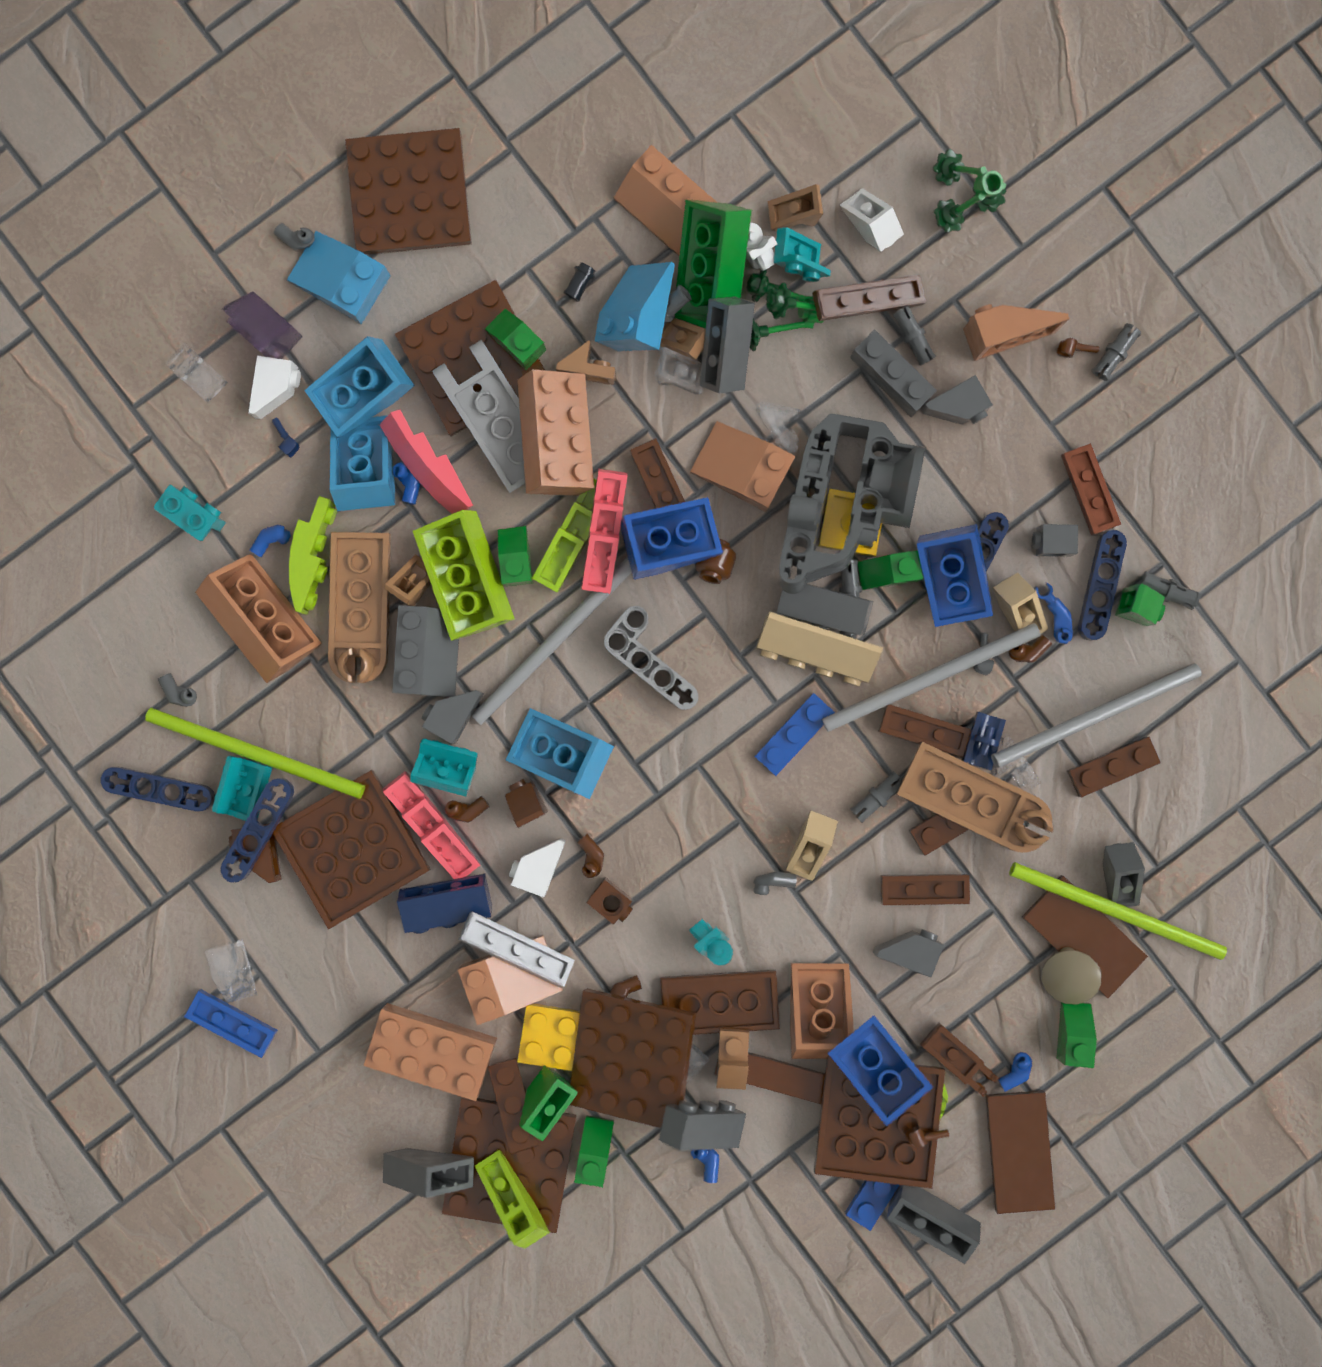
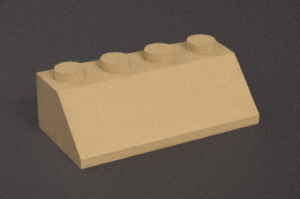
[755,612,883,687]

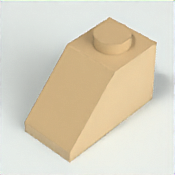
[993,572,1048,644]
[786,811,838,881]

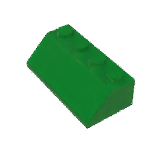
[675,199,752,329]

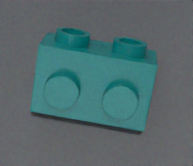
[774,227,831,282]
[154,484,227,541]
[410,738,478,797]
[212,756,273,821]

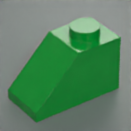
[485,309,546,370]
[498,526,534,587]
[858,550,923,590]
[1114,583,1165,626]
[1056,1002,1097,1068]
[519,1065,578,1142]
[574,1115,614,1188]

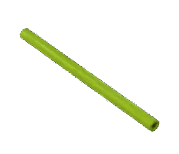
[145,708,365,799]
[1009,862,1227,960]

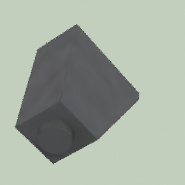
[383,1148,474,1198]

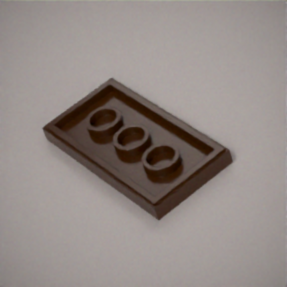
[1022,875,1148,998]
[660,970,780,1035]
[986,1090,1055,1214]

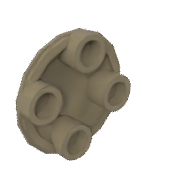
[1042,947,1101,1004]

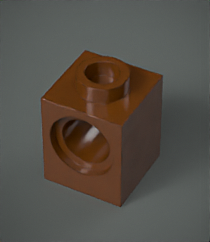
[586,877,633,925]

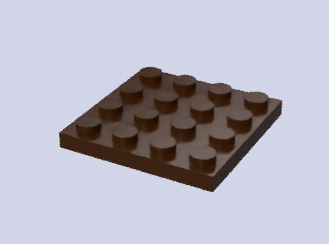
[345,128,472,255]
[395,280,545,436]
[273,770,431,930]
[570,988,696,1128]
[814,1055,945,1189]
[442,1097,577,1233]

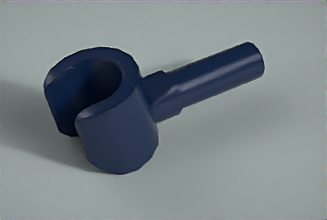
[272,418,300,458]

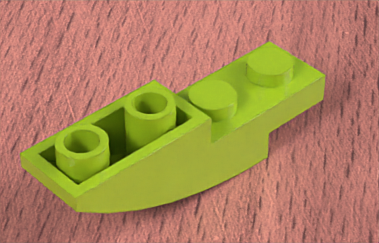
[289,496,337,615]

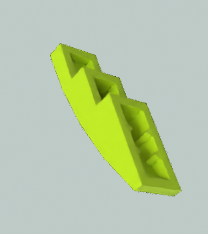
[532,477,597,592]

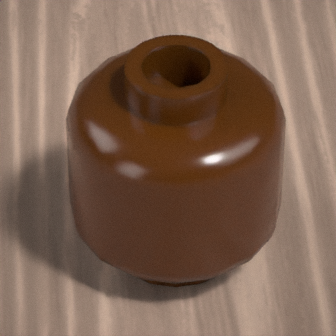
[695,539,736,584]

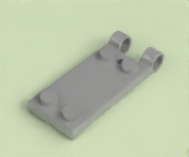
[432,340,525,493]

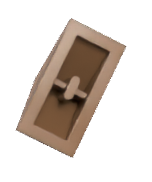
[384,554,431,606]

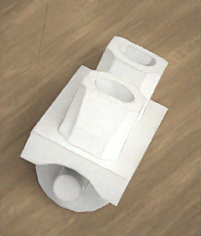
[746,223,777,271]

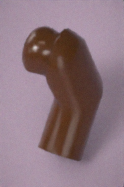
[1009,635,1052,663]
[445,796,490,823]
[577,833,604,878]
[610,975,642,997]

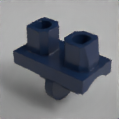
[962,712,1006,770]

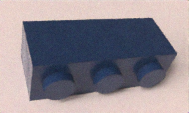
[397,873,492,934]

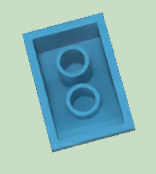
[287,231,391,324]
[594,262,675,351]
[304,336,415,437]
[330,416,395,511]
[506,708,614,799]

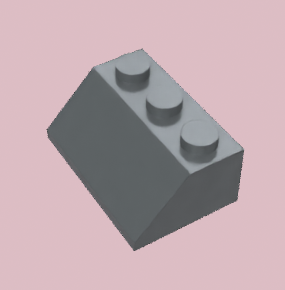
[392,605,459,697]

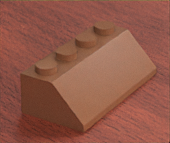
[614,145,718,256]
[195,554,322,683]

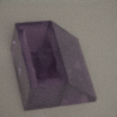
[222,291,303,359]

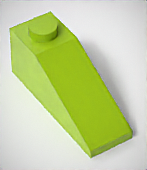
[475,1150,550,1249]

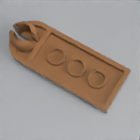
[328,532,391,683]
[896,742,1053,853]

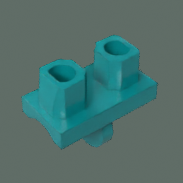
[689,919,733,966]

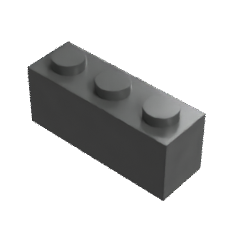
[700,297,755,394]
[850,329,937,418]
[776,584,874,639]
[658,1100,746,1151]
[887,1185,981,1264]

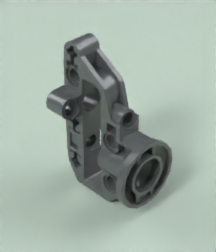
[779,413,926,594]

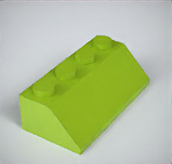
[413,510,515,641]

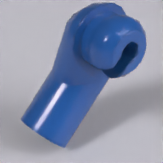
[392,462,420,505]
[249,525,291,558]
[998,1052,1032,1092]
[691,1149,720,1183]

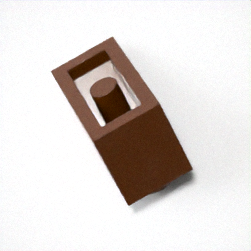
[505,779,548,828]
[229,823,282,883]

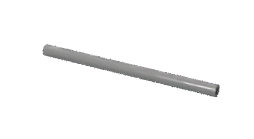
[471,556,632,725]
[822,623,1041,732]
[991,663,1202,768]

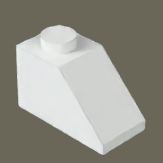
[840,188,904,251]
[248,356,301,419]
[509,838,566,897]

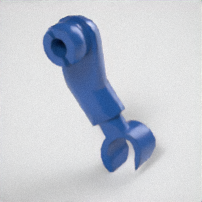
[1034,582,1073,644]

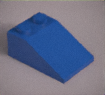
[620,497,723,580]
[916,524,993,627]
[828,1015,933,1126]

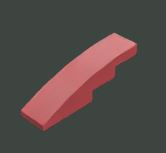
[380,410,473,514]
[581,469,628,594]
[383,771,480,879]

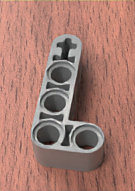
[604,606,698,710]

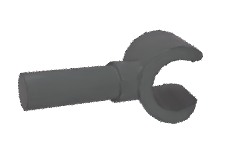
[974,633,994,675]

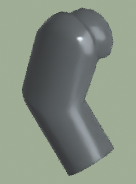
[274,223,315,250]
[158,673,197,707]
[753,872,797,895]

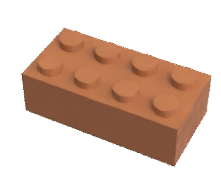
[518,369,594,496]
[363,1003,497,1101]

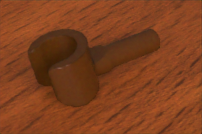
[1057,338,1100,358]
[905,1126,949,1147]

